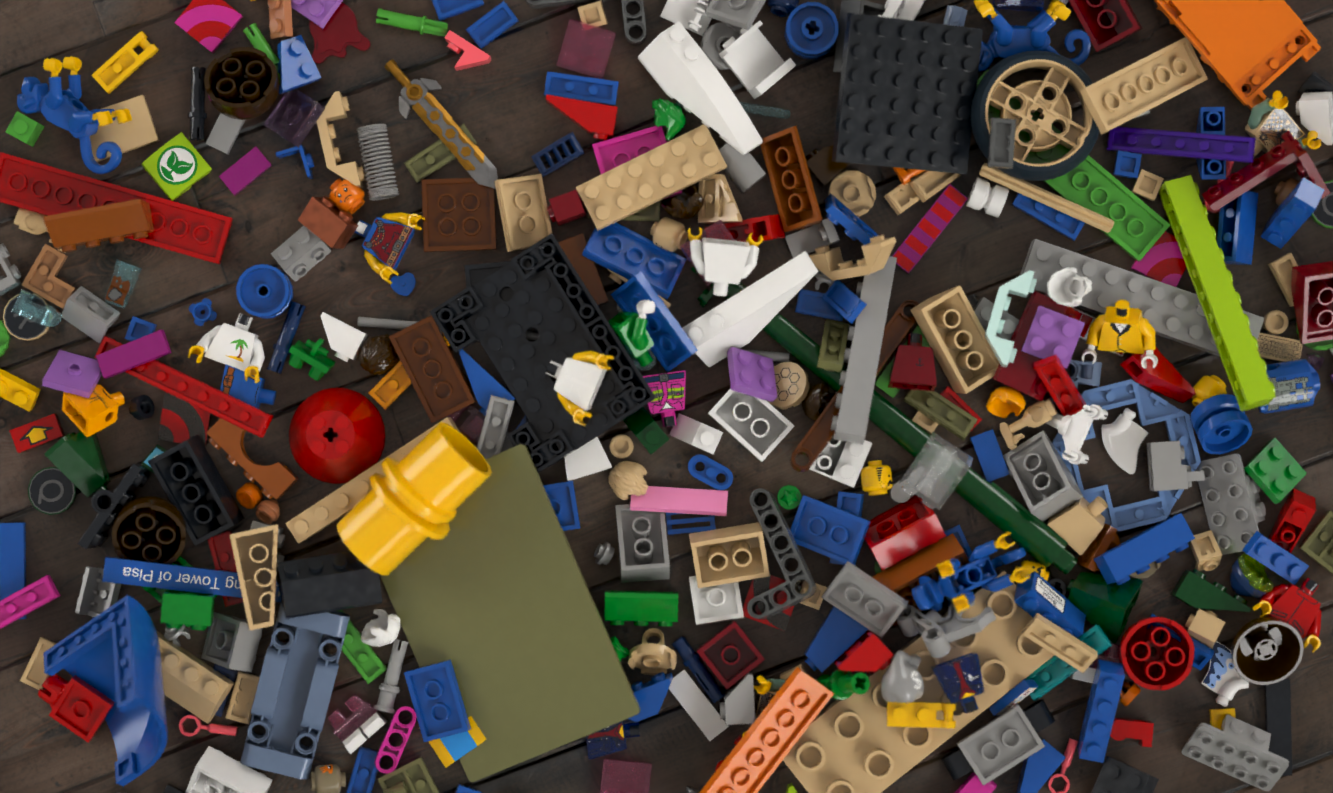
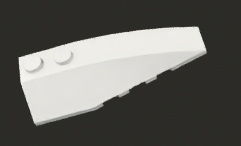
[638,21,763,156]
[682,251,818,367]

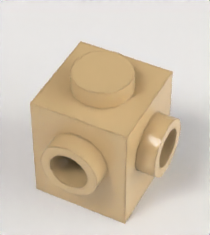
[1185,609,1225,649]

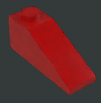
[546,94,618,141]
[704,214,785,242]

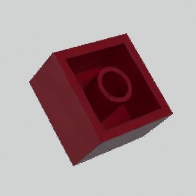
[696,620,765,689]

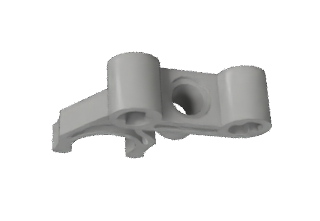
[896,602,996,658]

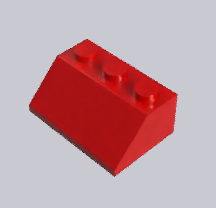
[864,493,946,570]
[833,629,894,672]

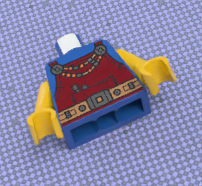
[354,212,425,284]

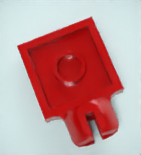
[38,674,115,743]

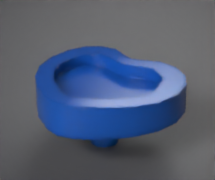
[390,272,416,296]

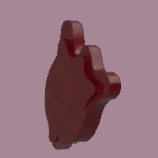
[309,3,371,64]

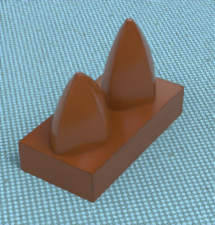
[1077,523,1121,572]

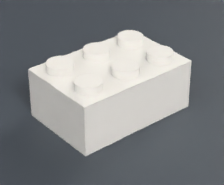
[708,388,794,462]

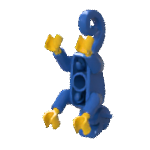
[973,0,1091,72]
[17,56,132,174]
[912,532,1031,613]

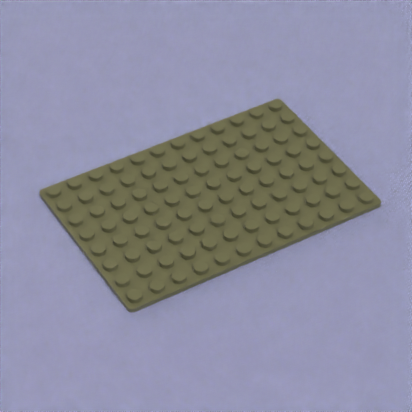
[379,444,640,782]

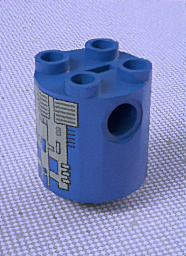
[1258,359,1320,414]

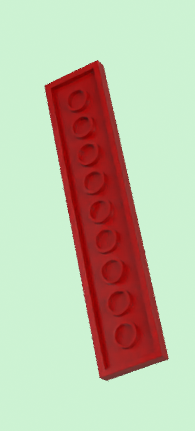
[0,152,233,265]

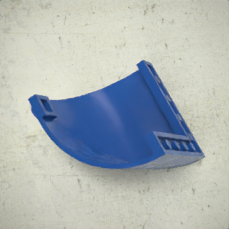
[43,595,167,786]

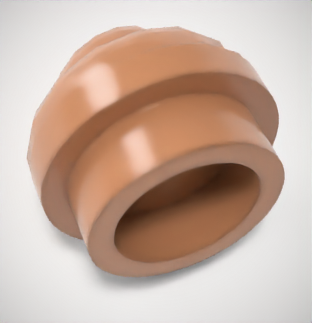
[256,499,280,524]

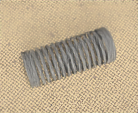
[356,124,399,200]

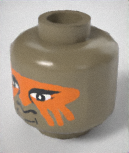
[310,764,346,793]

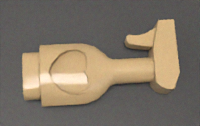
[14,208,66,253]
[1000,398,1057,450]

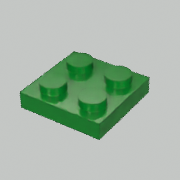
[1244,437,1307,504]

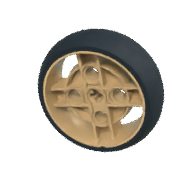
[971,51,1100,181]

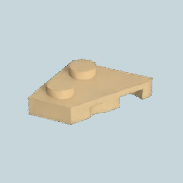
[698,174,743,224]

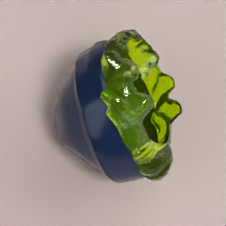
[1230,553,1273,599]

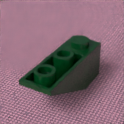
[1171,569,1252,612]

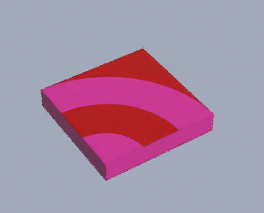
[174,0,243,53]
[1131,231,1186,287]

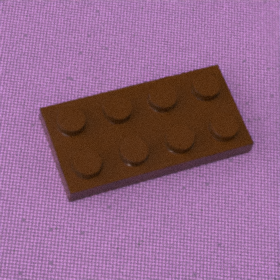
[389,315,476,423]

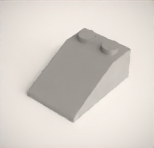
[1003,431,1083,522]
[615,504,670,583]

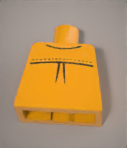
[62,384,125,437]

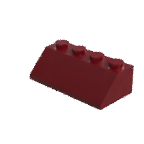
[1069,0,1143,52]
[993,291,1082,401]

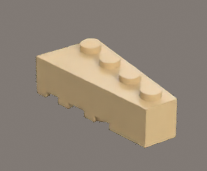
[230,524,279,631]

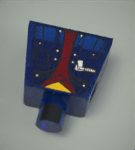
[931,652,984,714]
[586,720,640,759]

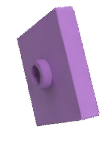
[42,350,102,398]

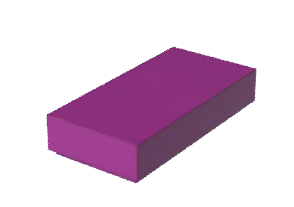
[219,146,272,196]

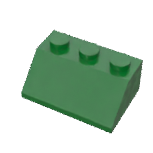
[605,590,678,626]

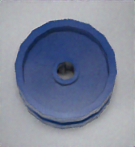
[785,2,839,59]
[236,264,294,319]
[1190,394,1253,455]

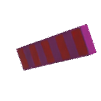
[892,184,968,274]

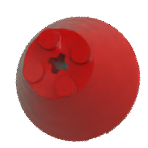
[289,388,385,484]

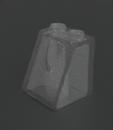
[899,431,973,510]

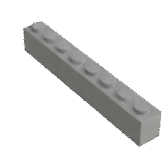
[831,256,897,445]

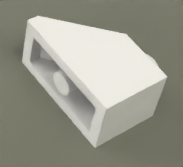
[1296,92,1333,145]
[321,312,368,362]
[669,413,723,454]

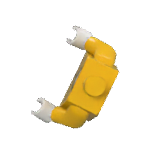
[1082,300,1158,369]

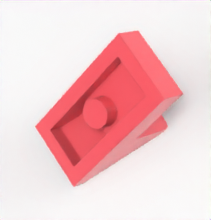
[445,30,492,71]

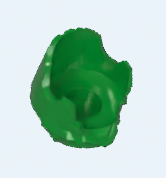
[652,99,686,142]

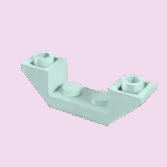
[985,270,1037,368]

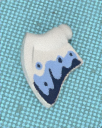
[1201,641,1249,707]

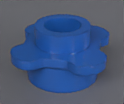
[189,298,217,326]

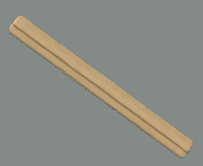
[979,163,1114,233]

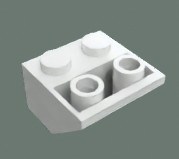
[810,435,873,488]

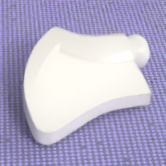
[1101,408,1149,474]

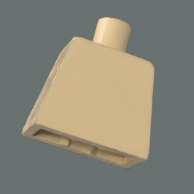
[1047,496,1108,556]

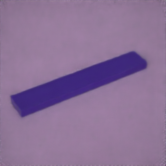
[1107,127,1256,163]

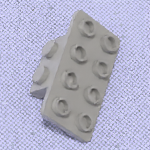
[1195,453,1266,555]
[1182,714,1289,791]

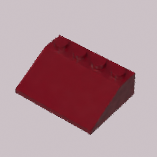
[1291,261,1333,344]

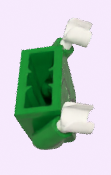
[608,300,655,367]

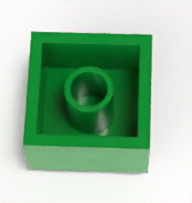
[160,590,215,630]

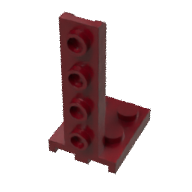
[1201,131,1331,211]

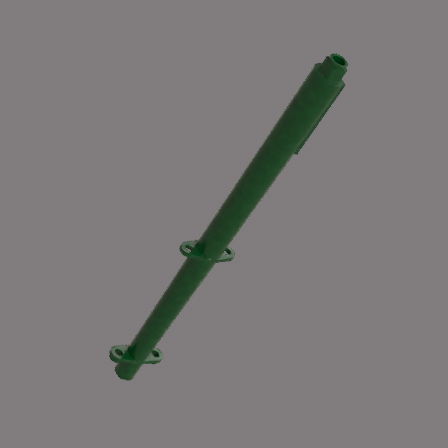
[690,261,1078,575]

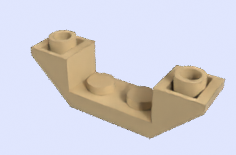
[316,91,365,188]
[809,235,896,281]

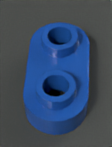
[688,455,733,490]

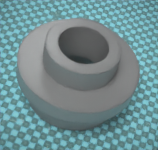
[594,542,615,565]

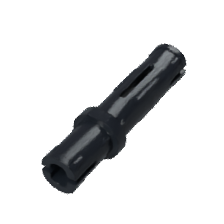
[188,67,207,141]

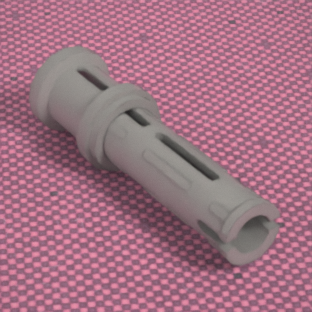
[373,639,409,714]

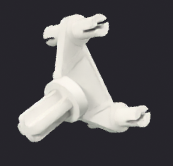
[1045,404,1108,465]

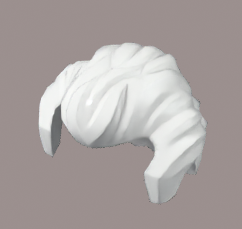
[1047,267,1092,307]
[361,609,400,647]

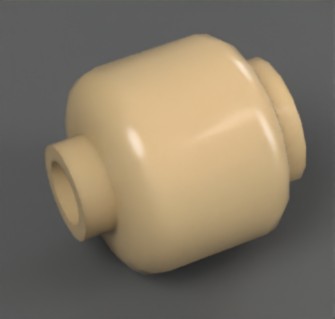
[650,217,688,252]

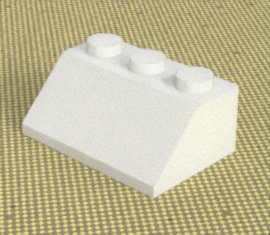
[185,746,273,793]

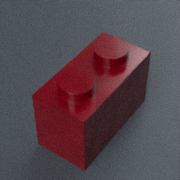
[547,190,586,226]

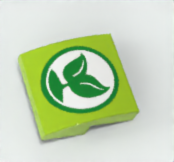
[142,132,212,201]

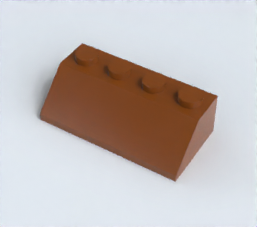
[760,126,822,232]
[43,199,154,252]
[872,533,969,627]

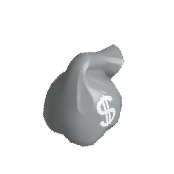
[881,650,924,703]

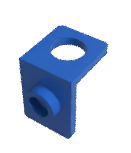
[275,145,314,179]

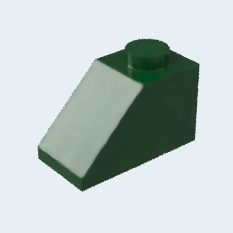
[623,407,670,454]

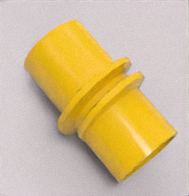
[336,422,492,576]

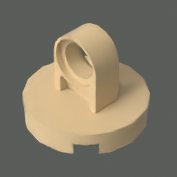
[628,628,677,675]

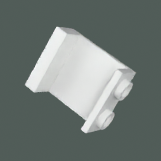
[719,20,796,99]

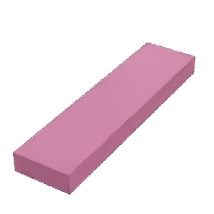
[630,486,728,516]

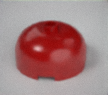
[1119,616,1195,691]

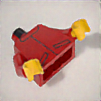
[1253,577,1322,652]

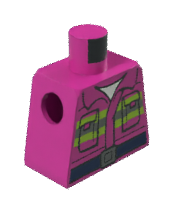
[643,370,686,427]

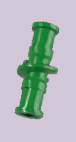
[816,669,870,700]

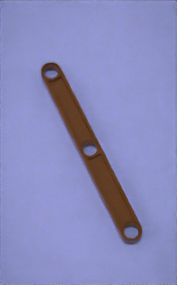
[790,300,919,472]

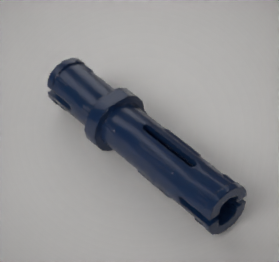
[267,301,306,374]
[671,635,725,703]

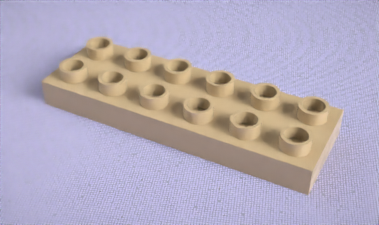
[783,570,1054,793]

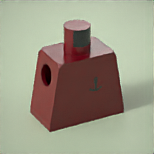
[888,333,937,392]

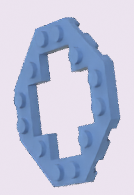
[1052,379,1201,531]

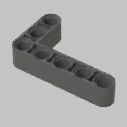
[525,0,647,46]
[747,488,816,620]

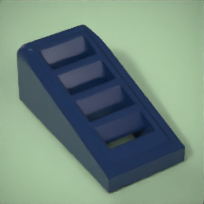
[531,132,585,178]

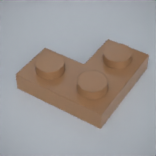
[22,243,77,309]

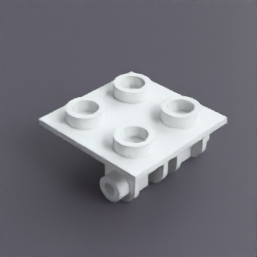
[660,0,712,36]

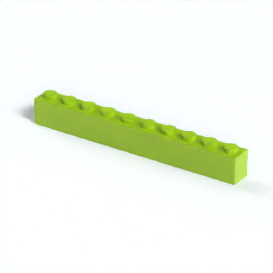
[1159,175,1275,412]

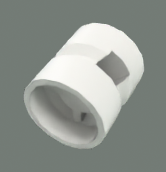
[966,177,1009,218]

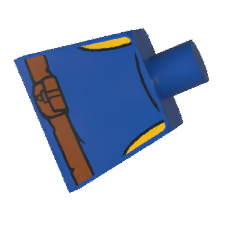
[220,365,276,409]

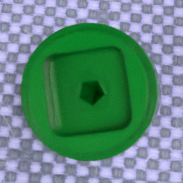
[777,485,801,509]

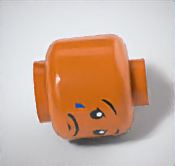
[329,178,365,214]

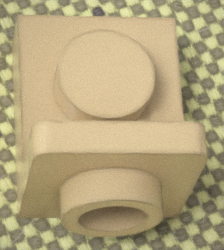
[1188,530,1222,571]

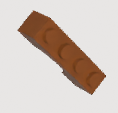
[206,418,299,500]

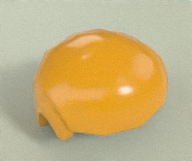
[986,386,1026,418]

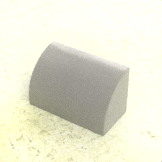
[719,143,766,194]

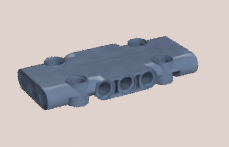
[240,600,350,780]

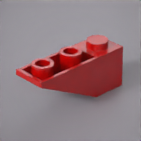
[1120,347,1196,403]
[1269,488,1316,553]

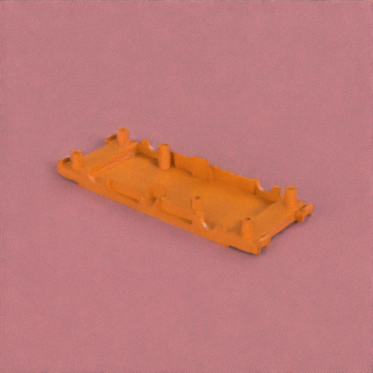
[1154,0,1321,110]

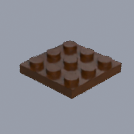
[421,178,497,252]

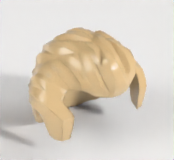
[608,461,648,500]

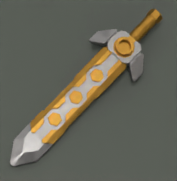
[384,59,498,189]

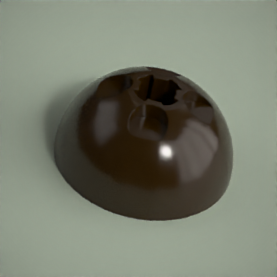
[1231,617,1304,685]

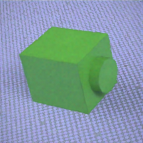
[6,111,45,147]

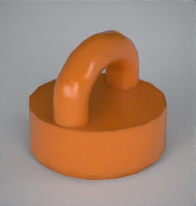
[236,482,263,509]
[1119,682,1141,706]

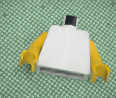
[546,350,614,426]

